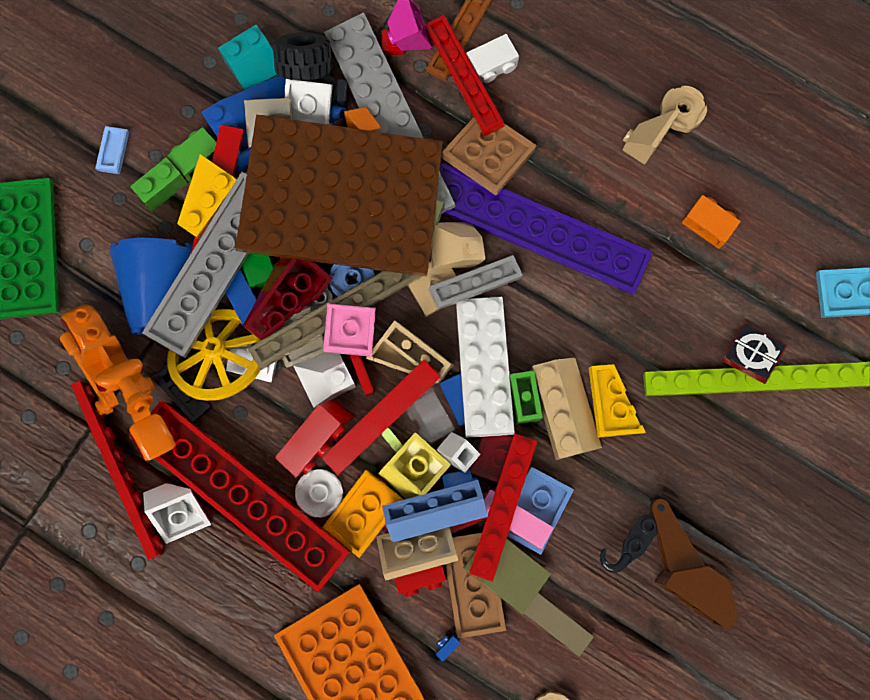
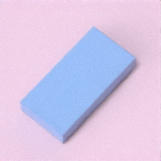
[95,126,130,174]

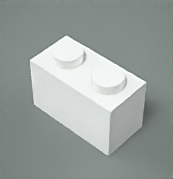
[466,34,519,83]

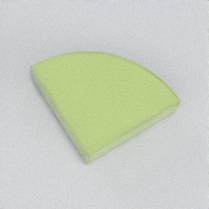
[382,428,403,452]

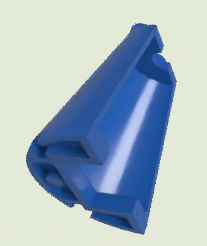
[110,238,193,335]

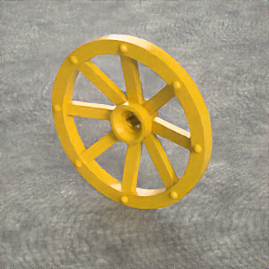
[167,309,261,401]

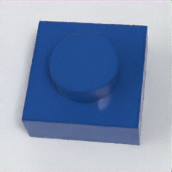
[436,634,460,662]

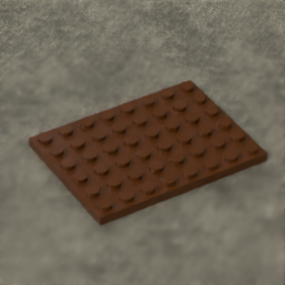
[235,114,443,277]

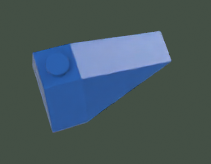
[201,76,286,151]

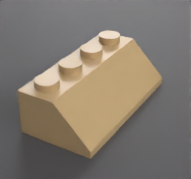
[530,358,602,460]

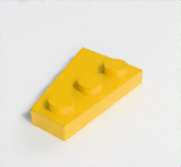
[177,154,237,239]

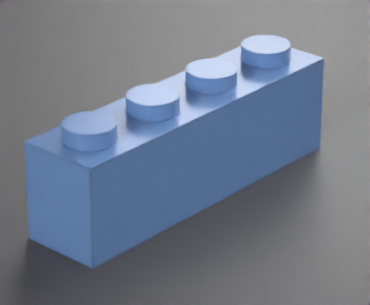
[382,480,488,543]

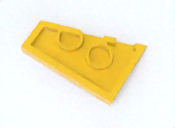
[589,364,646,438]

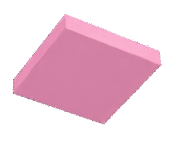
[323,303,375,357]

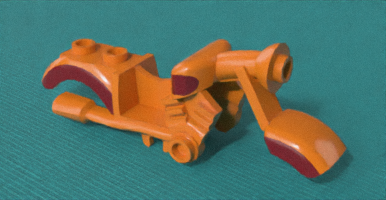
[60,304,176,461]

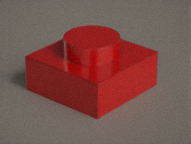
[382,30,404,55]

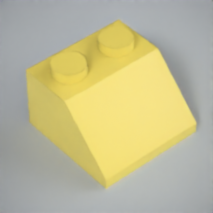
[378,432,451,499]

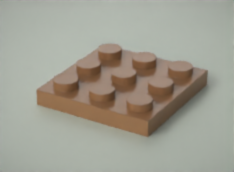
[441,117,537,195]

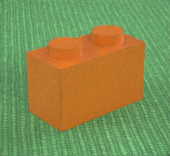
[681,195,741,249]

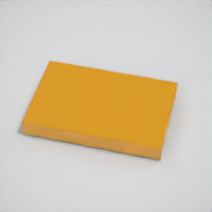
[322,470,405,558]

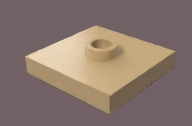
[408,261,456,317]

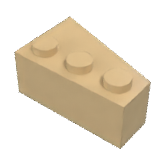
[366,321,453,383]

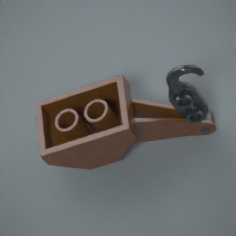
[600,499,738,631]

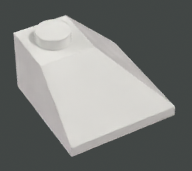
[294,352,356,408]
[143,483,211,544]

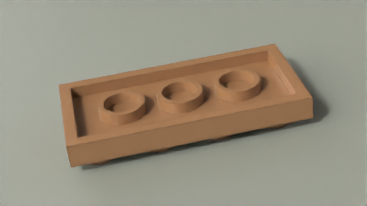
[446,533,506,639]

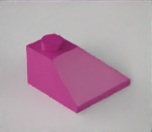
[387,0,432,51]

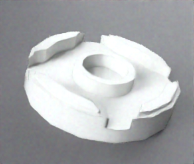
[295,469,343,517]

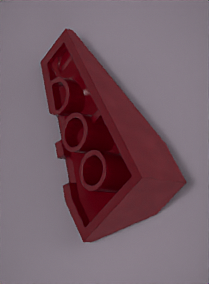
[243,257,333,340]

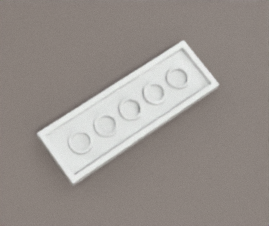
[456,297,514,438]

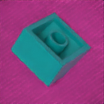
[218,25,278,90]

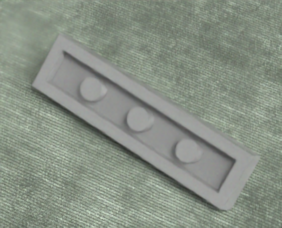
[428,255,523,310]

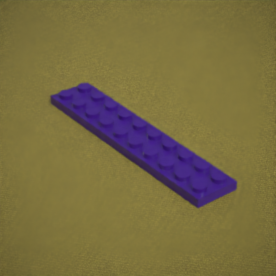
[439,162,652,295]

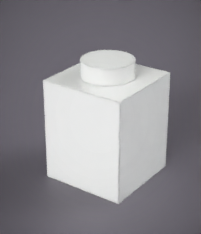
[437,432,480,473]

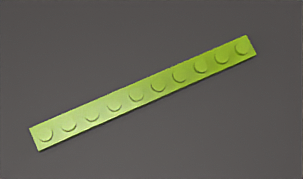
[643,362,870,396]

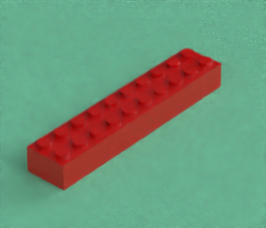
[129,400,351,592]

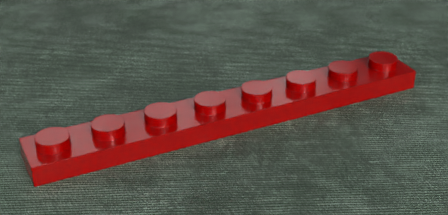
[71,381,163,560]

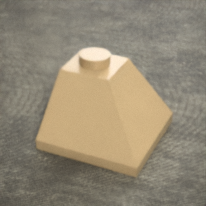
[623,109,680,165]
[430,222,485,269]

